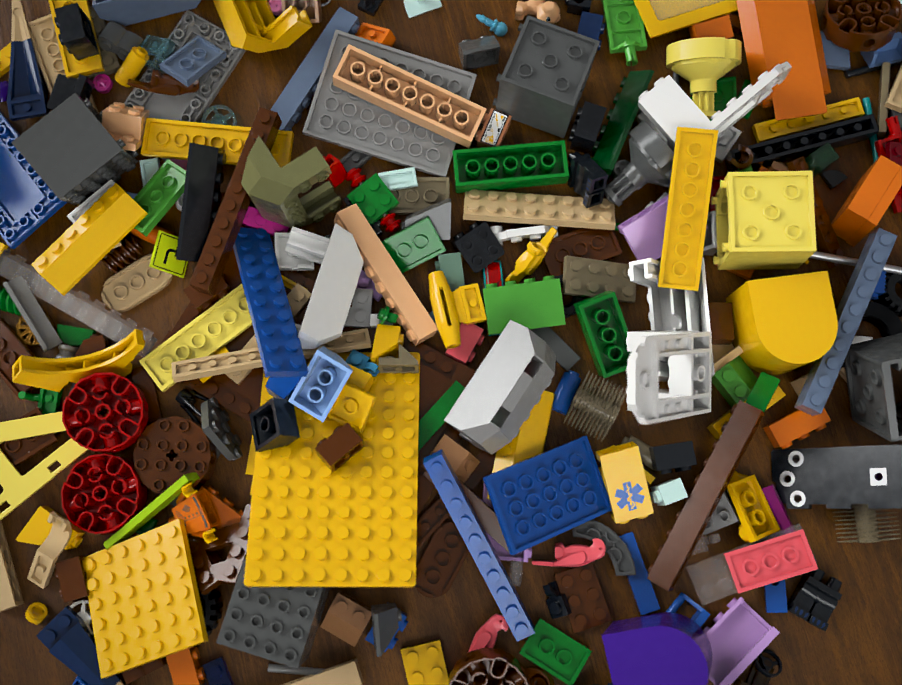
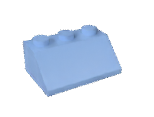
[288,346,353,422]

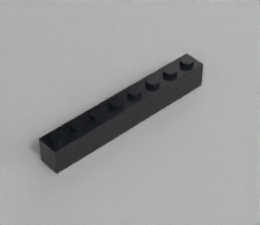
[724,114,879,172]

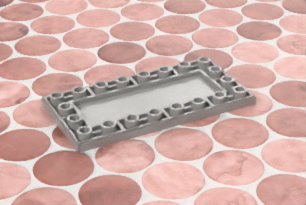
[124,10,246,161]

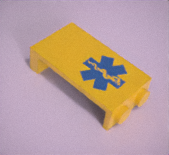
[595,441,654,524]

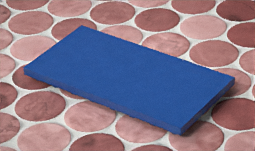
[0,110,67,249]

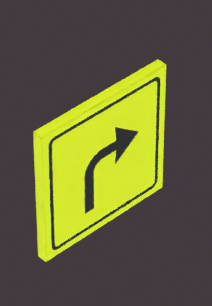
[149,230,188,278]

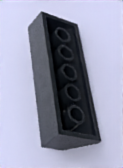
[176,143,226,262]

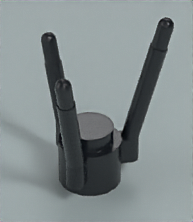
[176,389,209,425]

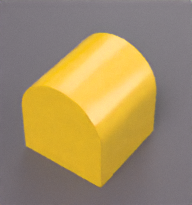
[726,271,838,375]

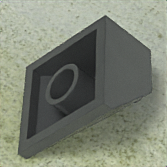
[371,603,402,657]

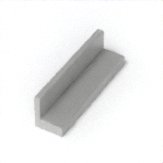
[3,276,62,352]

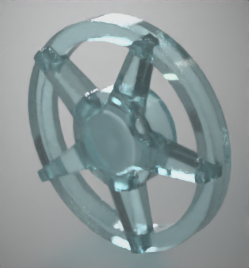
[202,105,237,126]

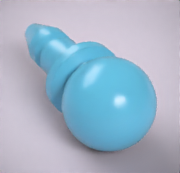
[476,14,508,37]

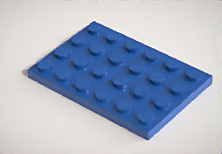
[483,435,612,555]

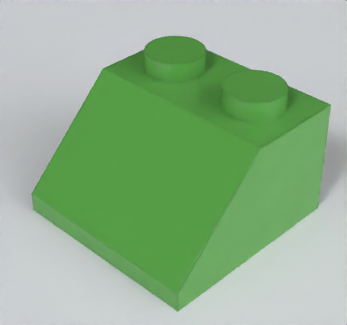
[711,356,758,408]

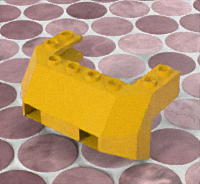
[213,0,312,53]

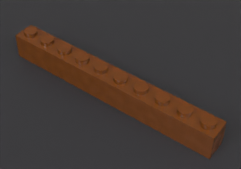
[189,107,282,296]
[647,400,765,591]

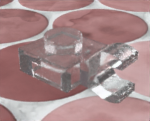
[691,533,721,556]

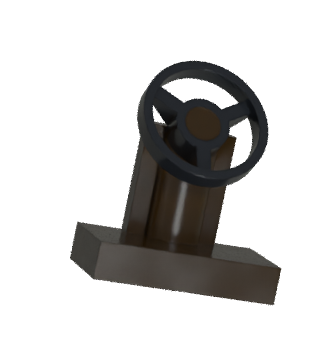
[733,649,782,685]

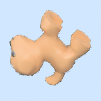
[515,0,560,24]

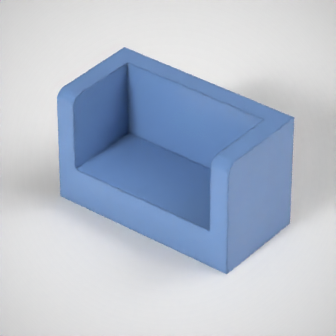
[861,32,902,68]

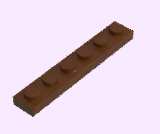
[786,156,844,269]

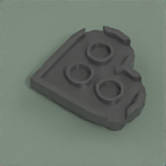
[201,397,243,461]

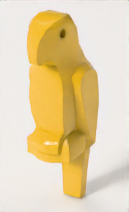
[505,227,557,284]

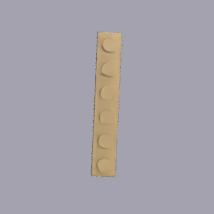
[226,283,311,385]

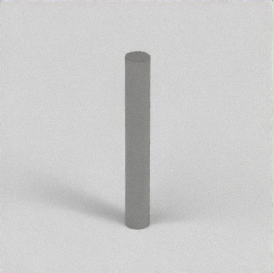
[268,664,324,676]

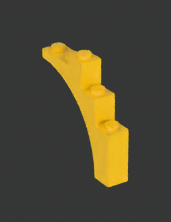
[12,329,145,392]

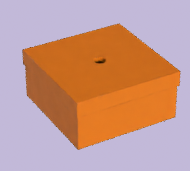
[831,155,902,247]

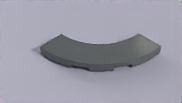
[572,519,636,576]

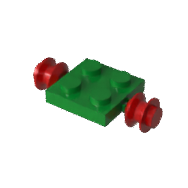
[346,168,401,233]

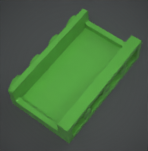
[482,275,566,335]

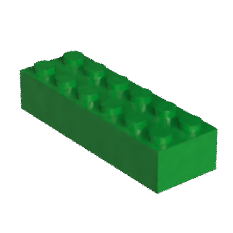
[453,140,569,193]

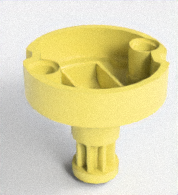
[666,37,742,119]

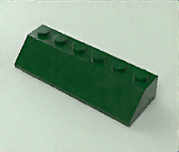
[591,70,654,182]

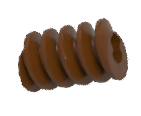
[101,234,144,274]

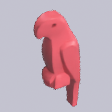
[532,538,606,567]
[468,613,509,652]

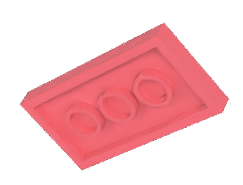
[723,529,818,594]

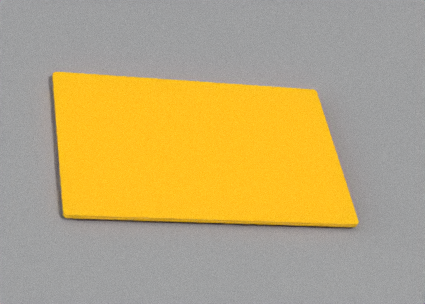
[244,352,420,587]

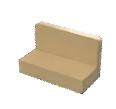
[712,344,744,372]

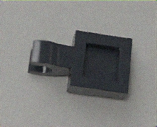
[543,581,572,619]

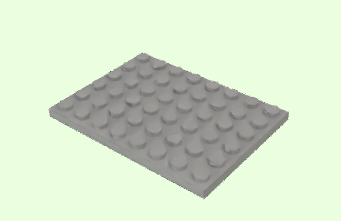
[302,30,477,177]

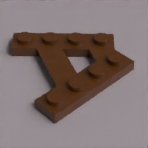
[187,504,251,595]

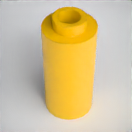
[114,47,149,87]

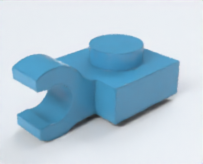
[345,349,379,377]

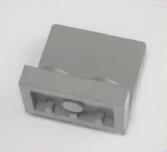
[703,489,740,535]

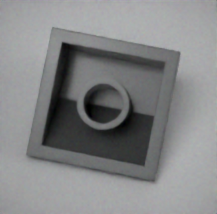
[458,35,500,71]

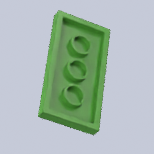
[134,159,186,237]

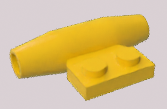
[428,271,487,349]

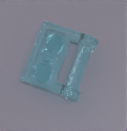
[141,35,175,71]

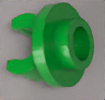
[377,305,398,325]

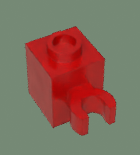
[323,153,347,188]

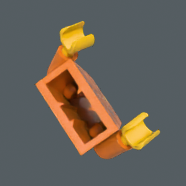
[168,482,220,544]

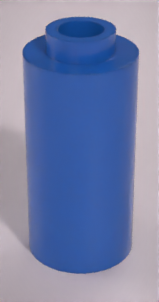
[552,370,582,415]

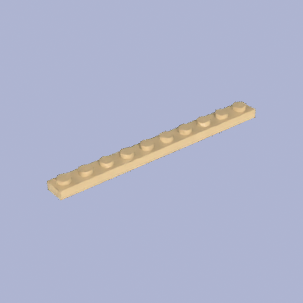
[171,328,371,383]

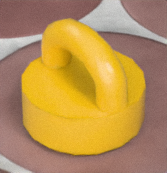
[25,602,48,625]

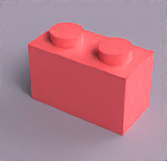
[445,323,485,365]

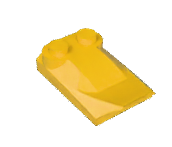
[726,471,780,543]

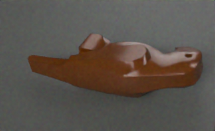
[127,69,200,96]

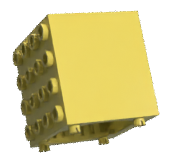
[711,171,817,270]

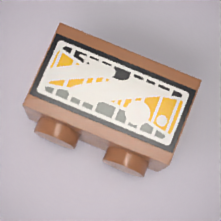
[475,108,512,148]

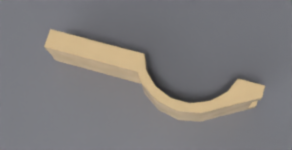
[27,511,72,589]

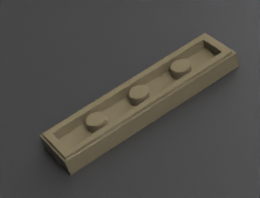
[877,62,890,139]

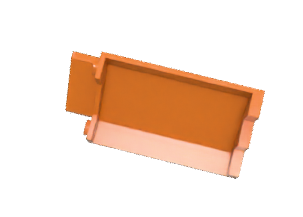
[736,0,831,121]

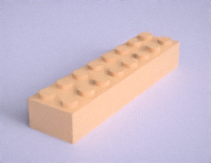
[333,44,487,149]

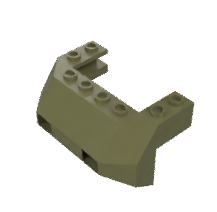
[241,136,343,228]

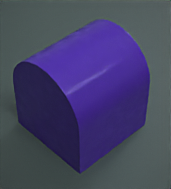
[602,612,712,685]

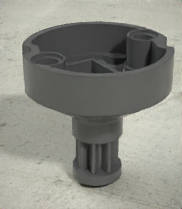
[604,120,674,207]

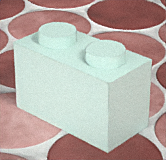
[650,478,688,506]

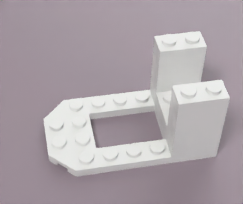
[637,61,792,152]
[626,330,712,425]

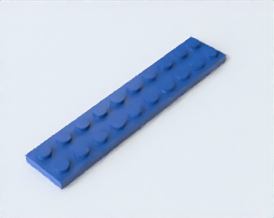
[233,227,308,377]

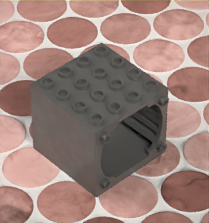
[493,15,600,138]
[11,93,139,206]
[844,333,902,442]
[216,559,331,669]

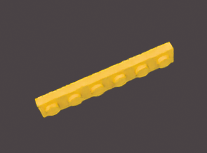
[752,97,865,143]

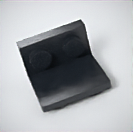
[47,74,94,110]

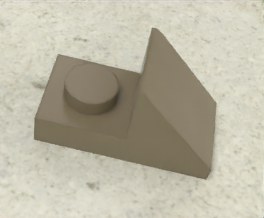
[378,344,419,373]

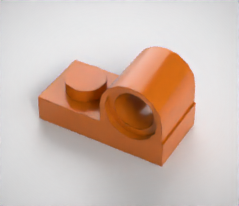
[355,22,396,47]

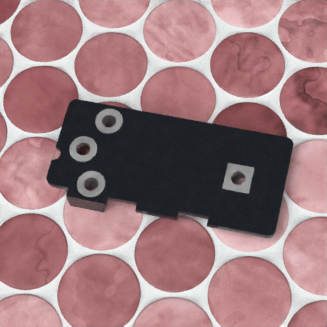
[771,444,902,509]

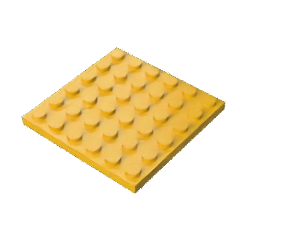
[82,519,208,679]

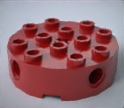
[62,372,149,453]
[61,453,147,534]

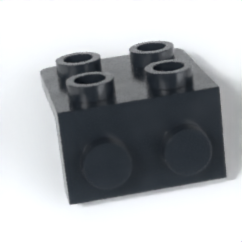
[451,221,505,273]

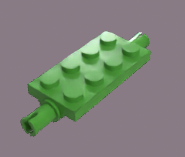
[601,0,647,66]

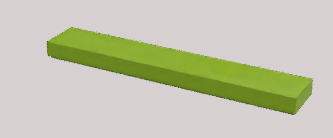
[103,472,200,550]

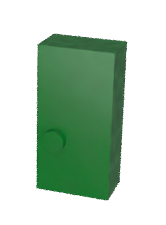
[573,291,631,379]

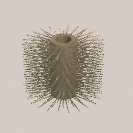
[563,371,627,441]
[833,504,902,543]

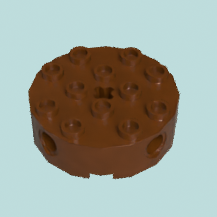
[820,0,902,53]
[133,416,218,494]
[448,647,529,685]

